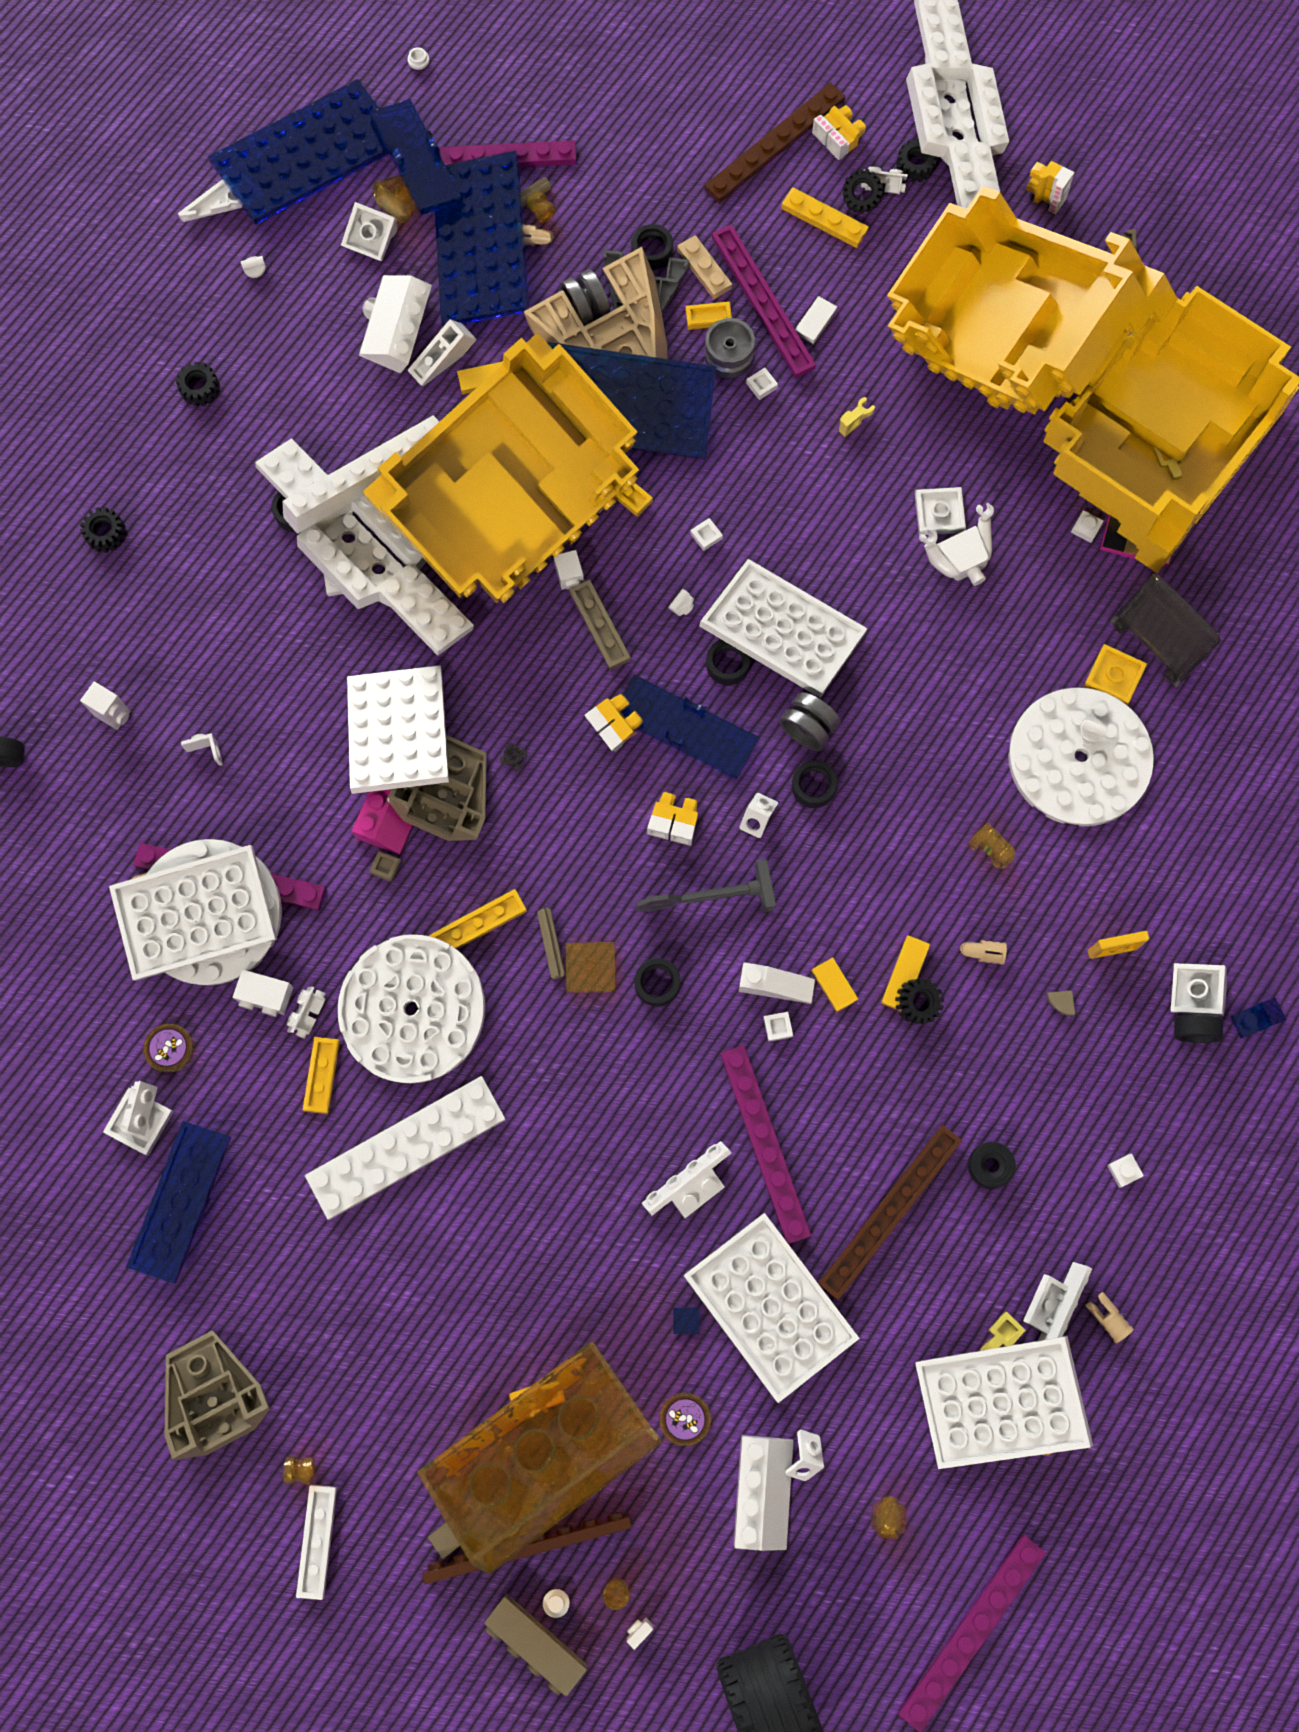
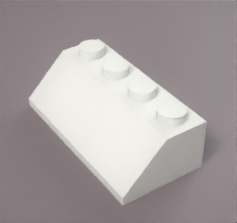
[359,275,432,374]
[734,1435,793,1551]

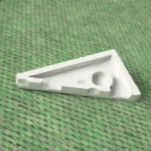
[178,168,266,222]

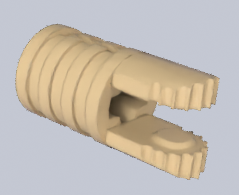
[512,223,555,246]
[959,940,1007,965]
[1085,1292,1134,1343]

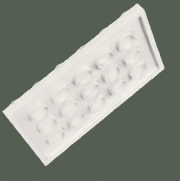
[699,559,867,698]
[347,665,449,794]
[109,845,277,981]
[683,1213,860,1403]
[915,1336,1093,1469]

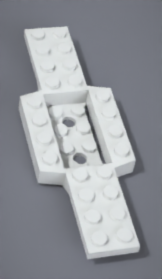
[906,0,1009,209]
[255,438,474,656]

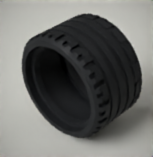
[716,1633,824,1732]

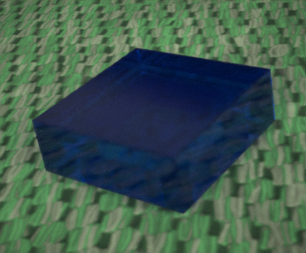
[673,1308,699,1334]

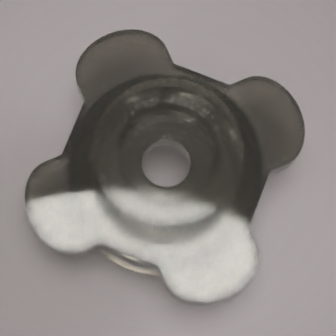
[500,744,527,771]

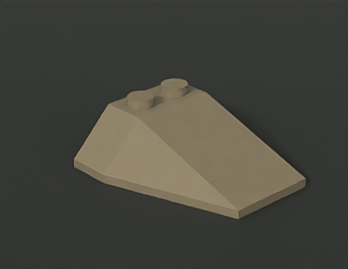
[387,735,486,841]
[164,1330,270,1461]

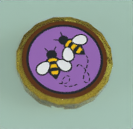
[143,1024,194,1073]
[659,1392,711,1446]

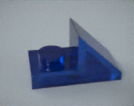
[1230,998,1286,1039]

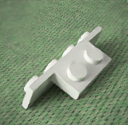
[642,1141,731,1218]
[1023,1262,1092,1341]

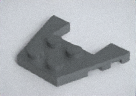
[603,250,689,315]

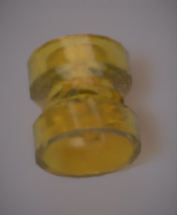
[526,190,556,223]
[283,1456,315,1485]
[603,1578,630,1610]

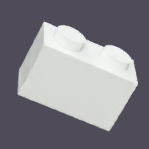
[80,682,131,730]
[233,970,294,1017]

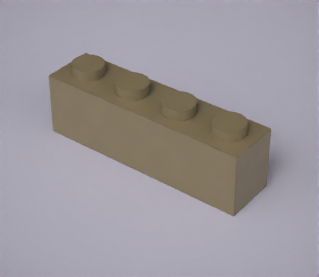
[484,1593,588,1697]

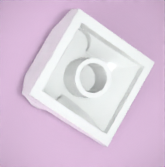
[341,202,398,261]
[1171,963,1227,1017]

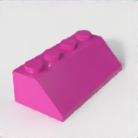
[352,789,413,855]

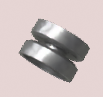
[559,269,610,326]
[705,318,755,379]
[779,692,841,751]

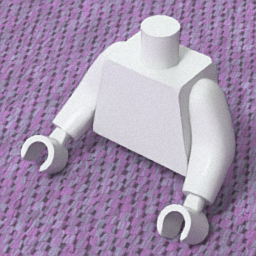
[919,503,994,586]

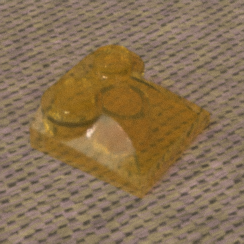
[372,174,434,223]

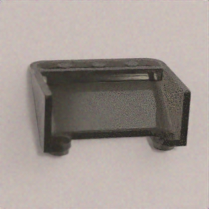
[1110,574,1221,688]

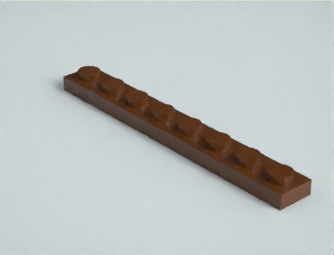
[704,82,845,204]
[818,1124,962,1300]
[422,1511,632,1585]

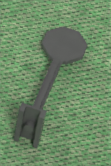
[635,859,776,913]

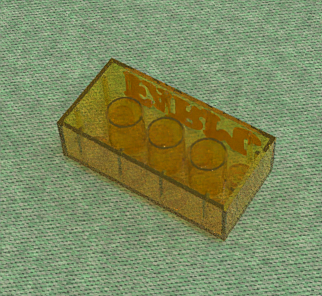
[417,1341,664,1575]

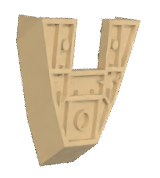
[524,247,669,412]

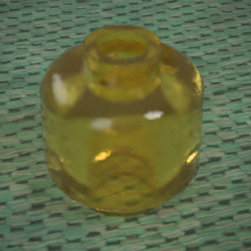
[871,1497,906,1539]

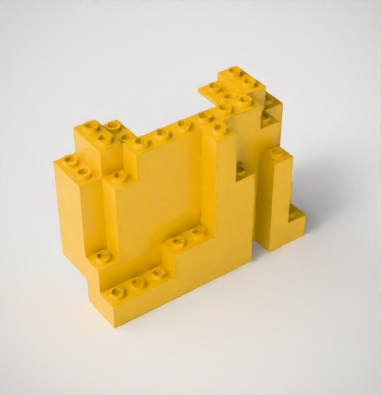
[887,186,1178,415]
[1043,286,1299,574]
[363,332,639,603]

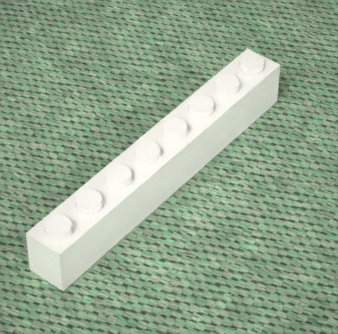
[283,415,439,534]

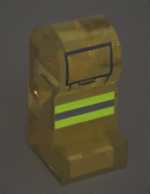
[968,822,1015,869]

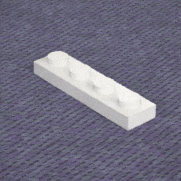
[296,1485,337,1600]

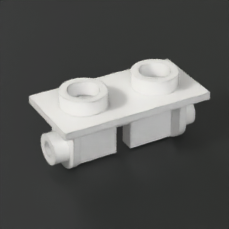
[861,167,908,195]
[286,987,326,1039]
[120,1081,158,1136]

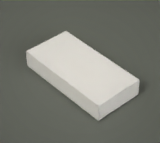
[795,296,837,345]

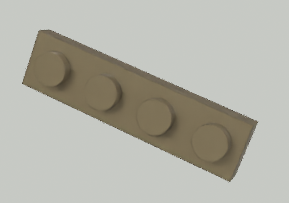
[569,580,631,670]

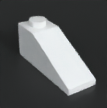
[408,319,476,386]
[739,963,815,1004]

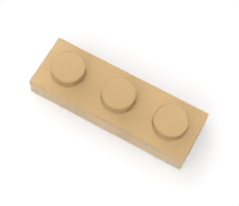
[677,235,732,300]

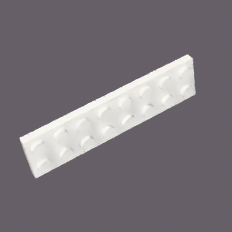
[305,1076,506,1220]

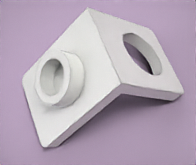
[181,733,223,766]
[739,793,778,838]
[786,1430,824,1481]

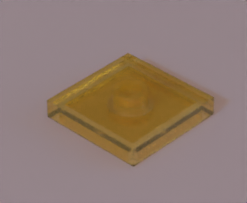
[566,942,615,993]

